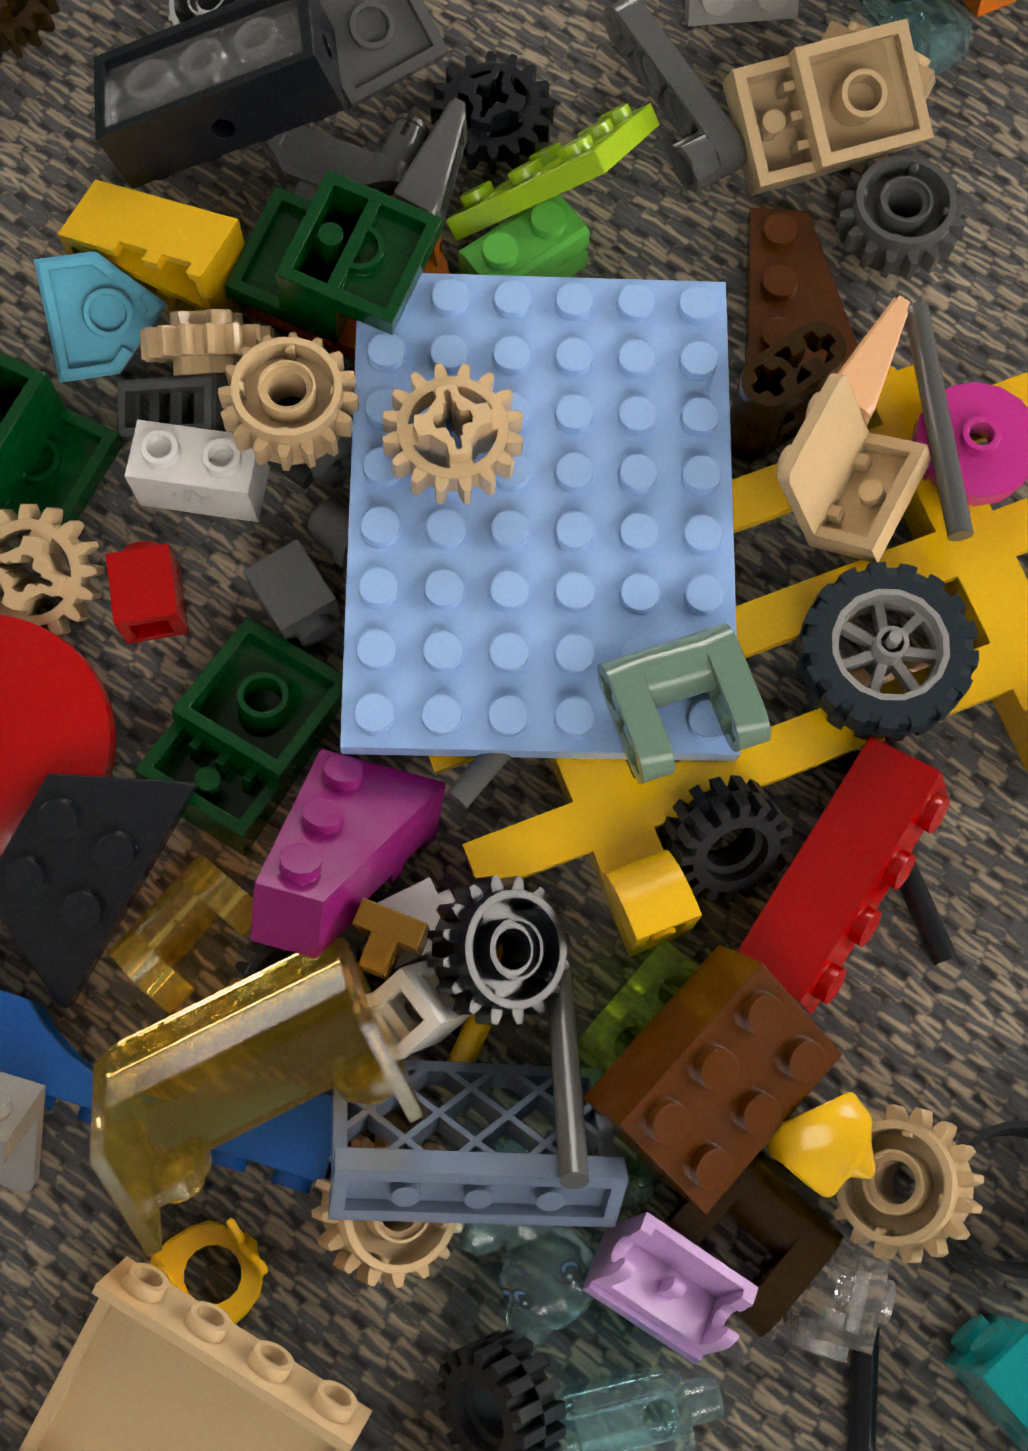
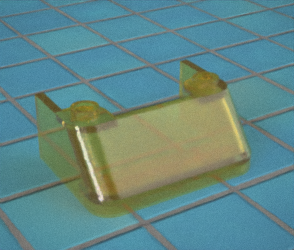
[90,938,423,1257]

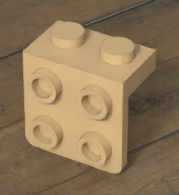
[777,373,932,563]

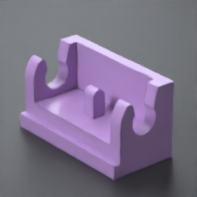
[582,1212,759,1363]

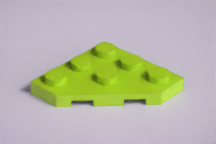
[446,102,660,241]

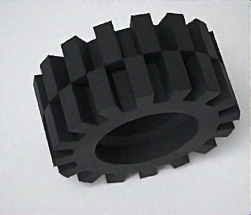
[662,775,793,903]
[436,1329,567,1451]

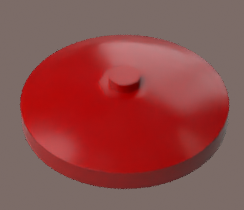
[0,615,116,857]

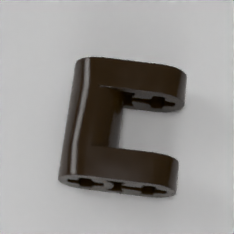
[730,322,847,460]
[663,1156,844,1338]

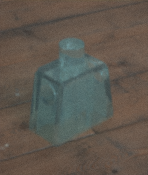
[553,1365,724,1451]

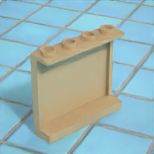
[18,1256,372,1451]

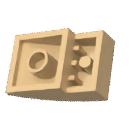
[722,18,934,196]

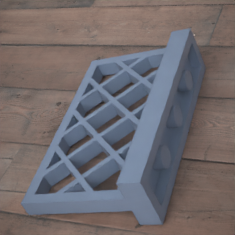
[328,1057,628,1228]

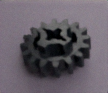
[430,51,554,174]

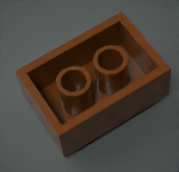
[583,944,842,1214]

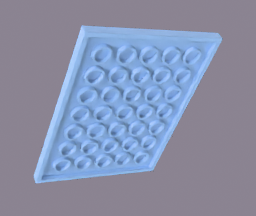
[340,273,740,761]

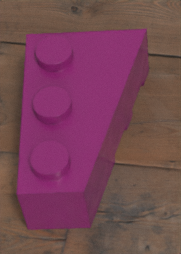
[250,749,446,959]

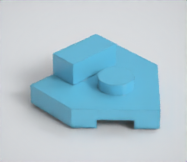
[33,251,168,383]

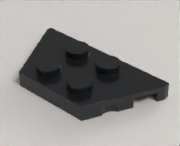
[0,773,199,1009]

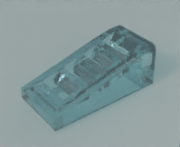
[858,0,972,76]

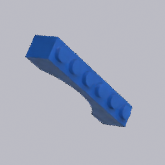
[0,990,352,1193]

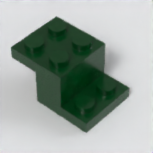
[224,170,443,344]
[0,352,124,525]

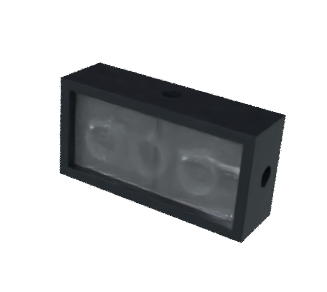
[94,0,344,189]

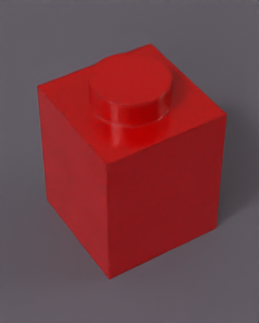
[105,541,189,644]

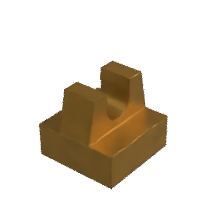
[352,898,430,980]

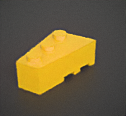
[57,179,245,314]

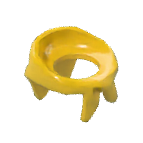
[766,1092,876,1198]
[149,1218,268,1324]

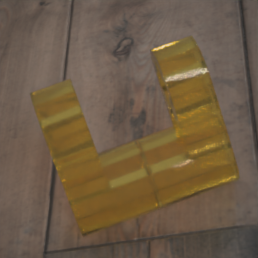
[107,853,253,1015]

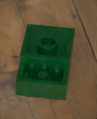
[134,617,343,856]

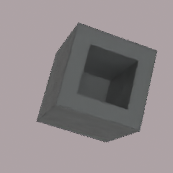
[243,539,342,647]

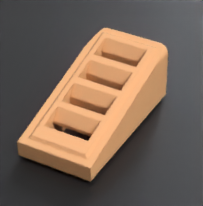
[837,295,910,426]

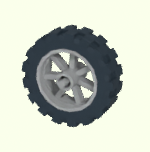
[795,562,979,742]

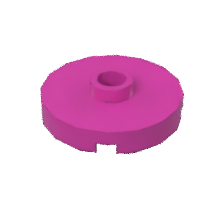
[912,382,1028,506]

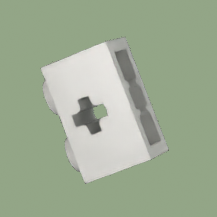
[124,419,270,522]

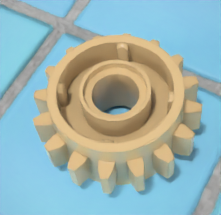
[218,332,359,471]
[833,1104,984,1263]
[311,1129,463,1288]

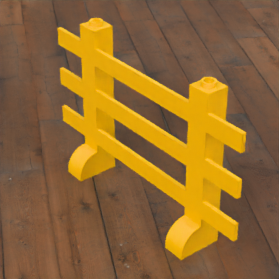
[428,365,1028,957]

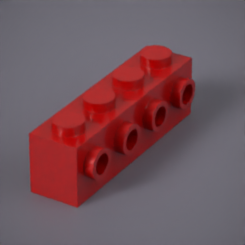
[737,736,950,1015]

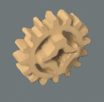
[140,309,275,376]
[382,363,523,505]
[0,504,105,636]

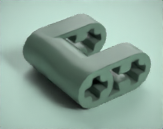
[597,623,771,784]

